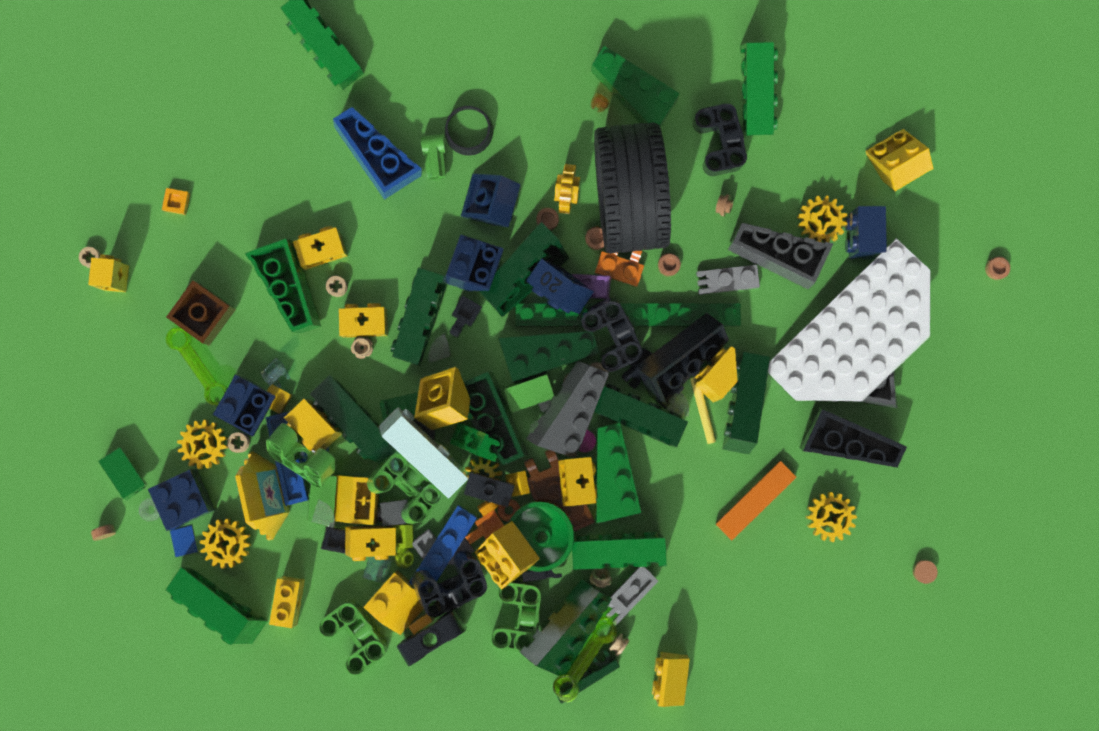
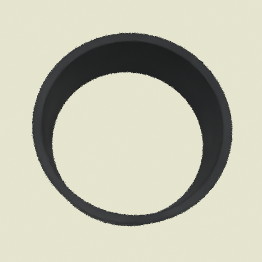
[445,106,493,156]

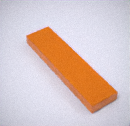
[715,461,797,541]

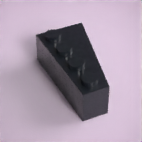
[636,312,729,409]
[800,407,907,468]

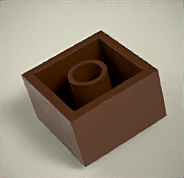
[166,280,236,346]

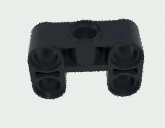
[693,104,747,176]
[580,297,642,372]
[412,550,487,618]
[396,609,467,667]

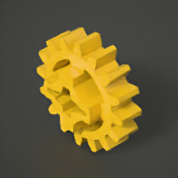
[554,164,580,214]
[797,196,847,243]
[177,420,229,469]
[805,492,857,542]
[200,518,251,569]

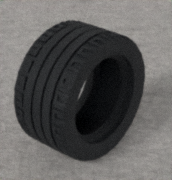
[594,122,671,253]

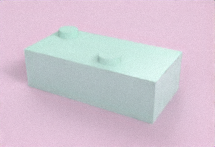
[379,407,468,498]

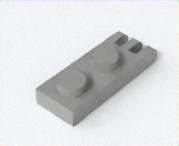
[696,265,760,295]
[606,567,658,625]

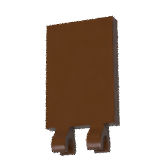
[524,450,595,532]

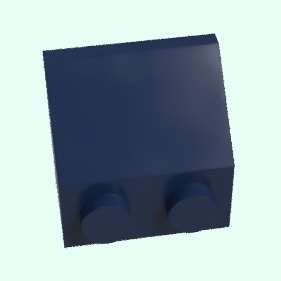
[461,174,521,227]

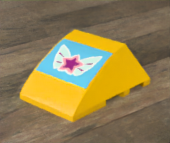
[235,452,290,540]

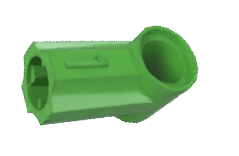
[421,134,446,180]

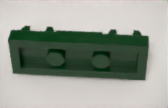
[554,649,620,704]

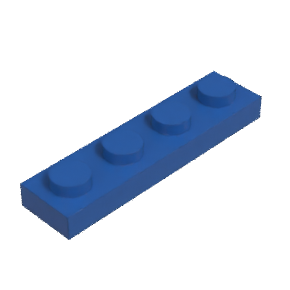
[265,412,309,506]
[409,505,477,587]

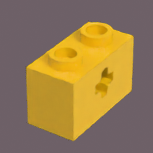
[293,226,348,270]
[88,254,129,292]
[339,303,388,338]
[558,457,597,506]
[345,525,396,561]
[269,576,305,628]

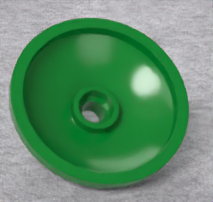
[509,502,574,572]

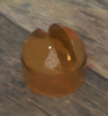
[591,93,610,113]

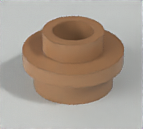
[716,194,733,217]

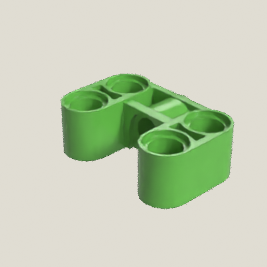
[266,423,335,488]
[367,454,442,524]
[491,581,541,652]
[319,601,388,675]

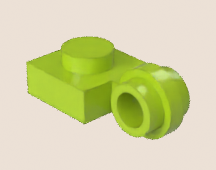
[391,524,414,568]

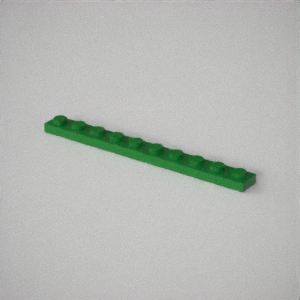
[516,303,741,327]

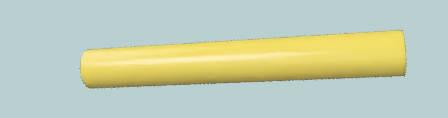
[690,377,716,444]

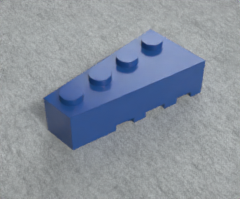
[333,107,422,200]

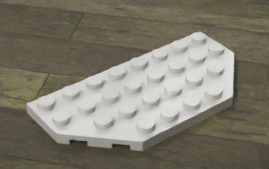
[768,239,931,401]

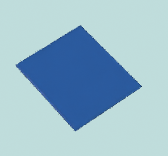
[170,525,198,557]

